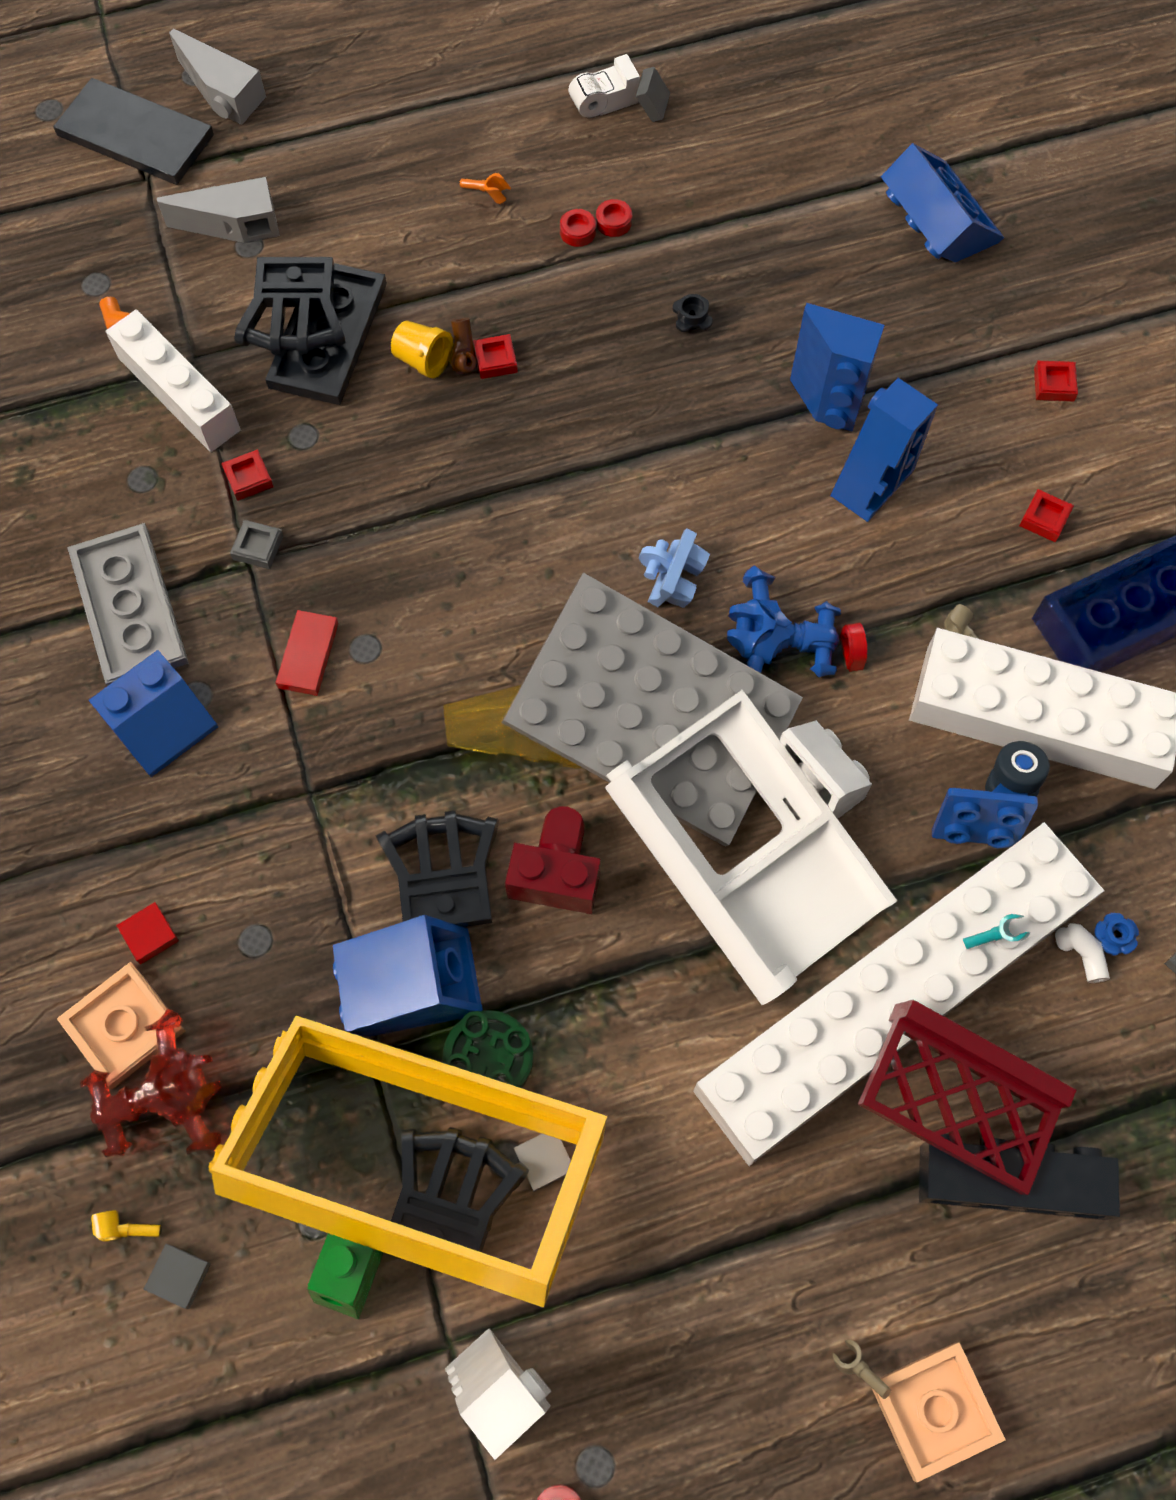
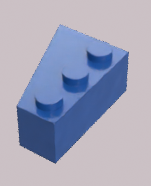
[830,378,938,522]

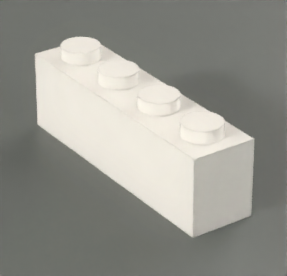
[106,309,241,452]

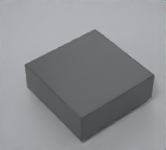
[636,67,670,122]
[230,520,284,569]
[143,1244,211,1309]

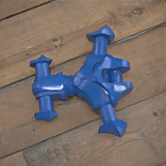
[727,565,841,678]

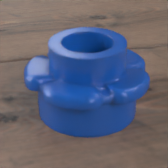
[1095,913,1139,955]

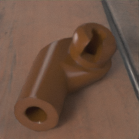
[449,318,476,374]

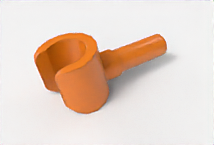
[460,173,511,204]

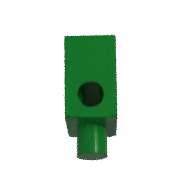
[307,1233,384,1319]

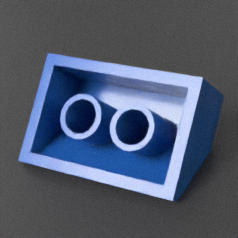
[881,143,1004,263]
[790,303,885,432]

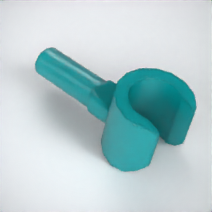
[963,914,1030,950]

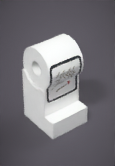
[568,54,640,118]

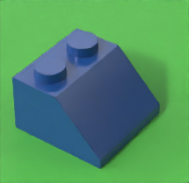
[89,650,218,777]

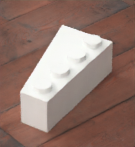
[445,1328,551,1460]

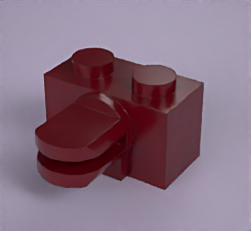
[505,806,601,914]

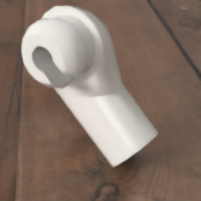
[1055,923,1110,983]

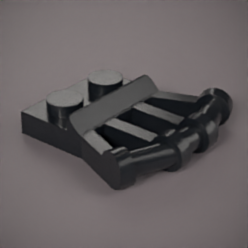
[234,257,346,355]
[375,810,499,927]
[391,1127,529,1252]

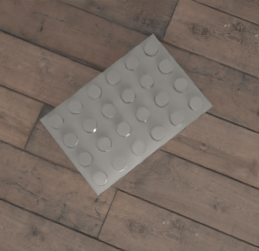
[501,573,803,846]

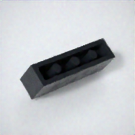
[919,1134,1120,1220]

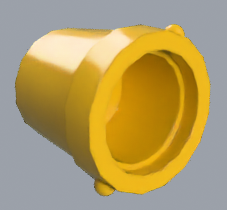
[391,320,453,379]

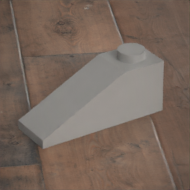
[169,28,266,125]

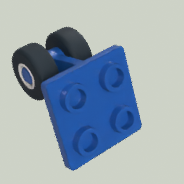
[932,741,1050,848]

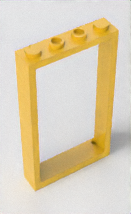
[209,1016,607,1308]

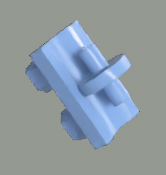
[639,528,710,608]

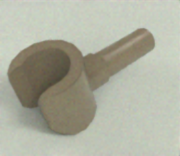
[944,604,979,639]
[833,1340,892,1399]

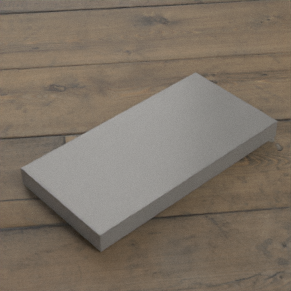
[67,523,189,686]

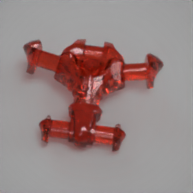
[80,1009,222,1157]

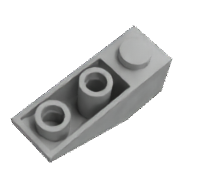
[157,177,280,243]

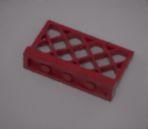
[858,999,1077,1195]

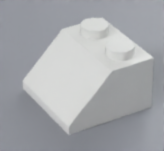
[780,720,872,819]

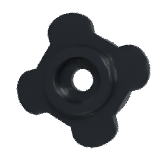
[672,294,713,332]

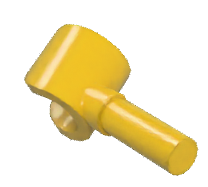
[91,1210,161,1242]

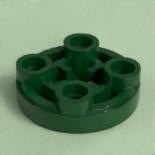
[443,1010,534,1088]

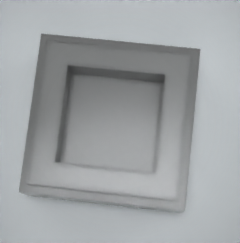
[514,1134,571,1192]

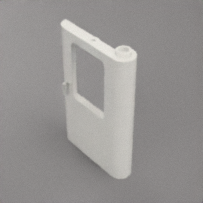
[605,689,897,1005]

